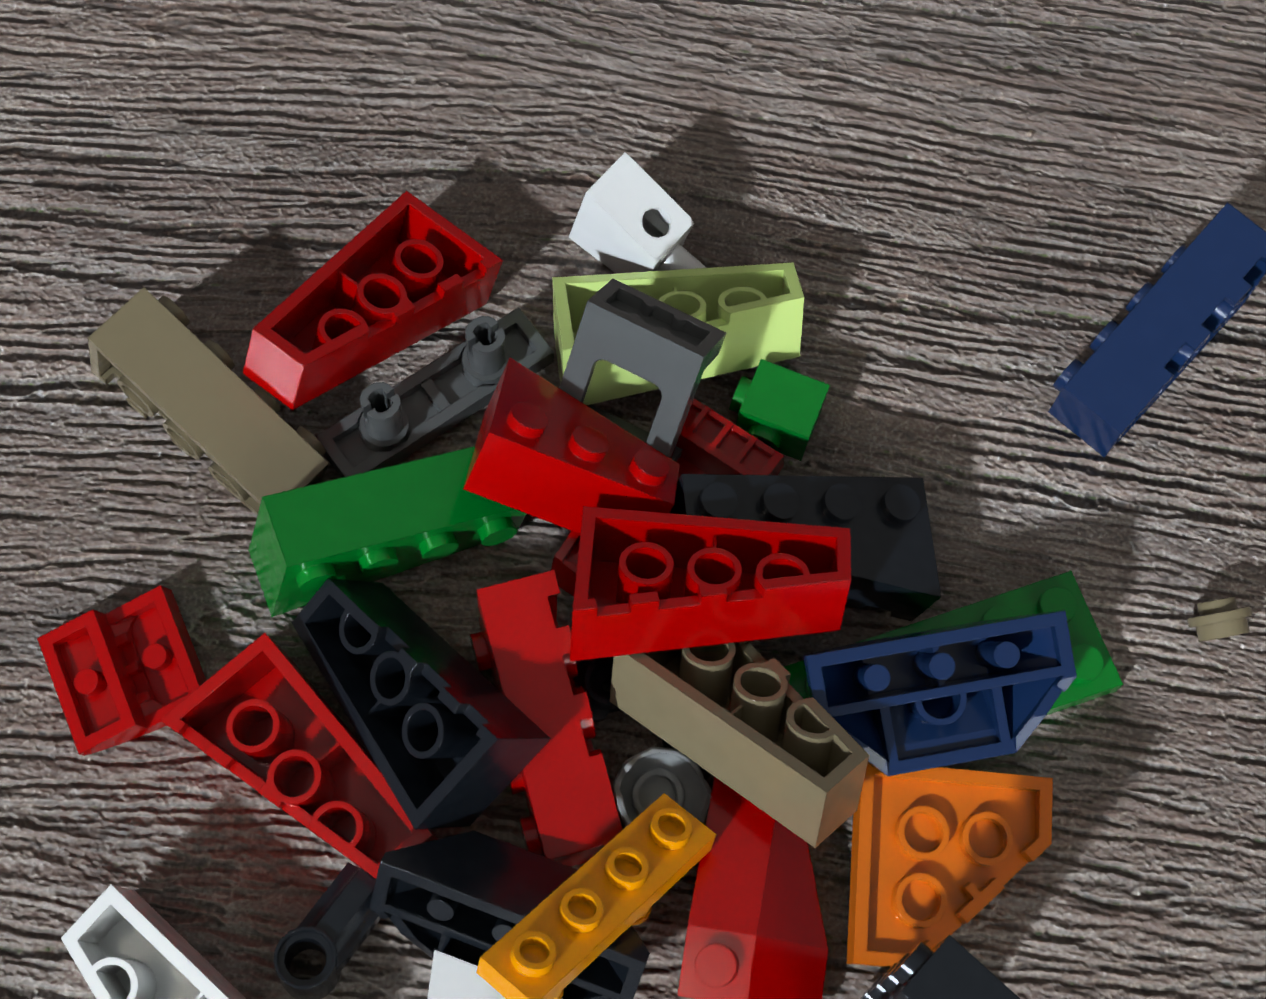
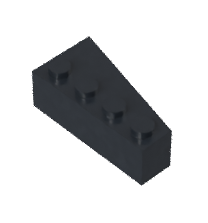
[670,474,941,621]
[291,578,551,830]

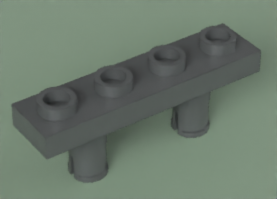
[315,307,554,478]

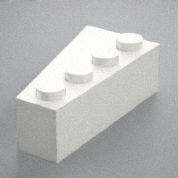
[61,884,246,999]

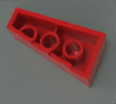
[243,190,503,410]

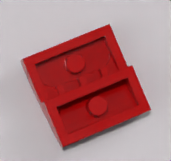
[37,585,207,756]

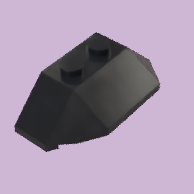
[369,830,650,999]

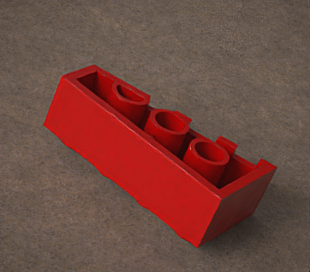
[570,506,851,661]
[470,570,622,867]
[159,633,439,879]

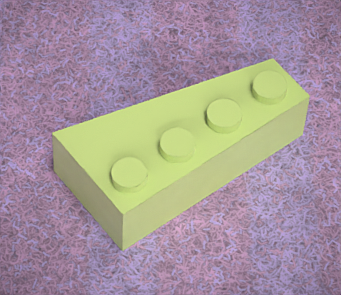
[552,262,804,405]

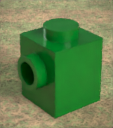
[729,359,830,461]

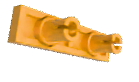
[476,793,717,999]

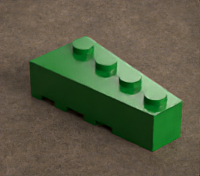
[248,446,526,617]

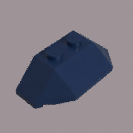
[803,610,1077,776]

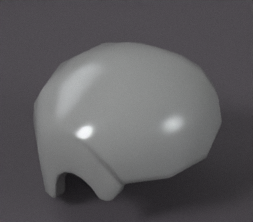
[612,747,712,830]

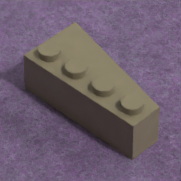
[88,287,329,515]

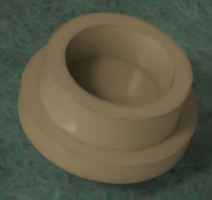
[1187,596,1253,642]

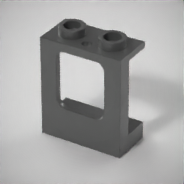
[559,279,726,462]

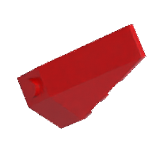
[677,777,829,999]

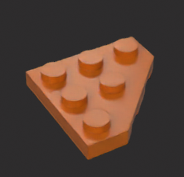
[846,763,1053,968]

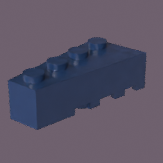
[1048,202,1266,458]

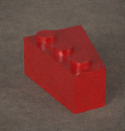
[463,358,680,534]

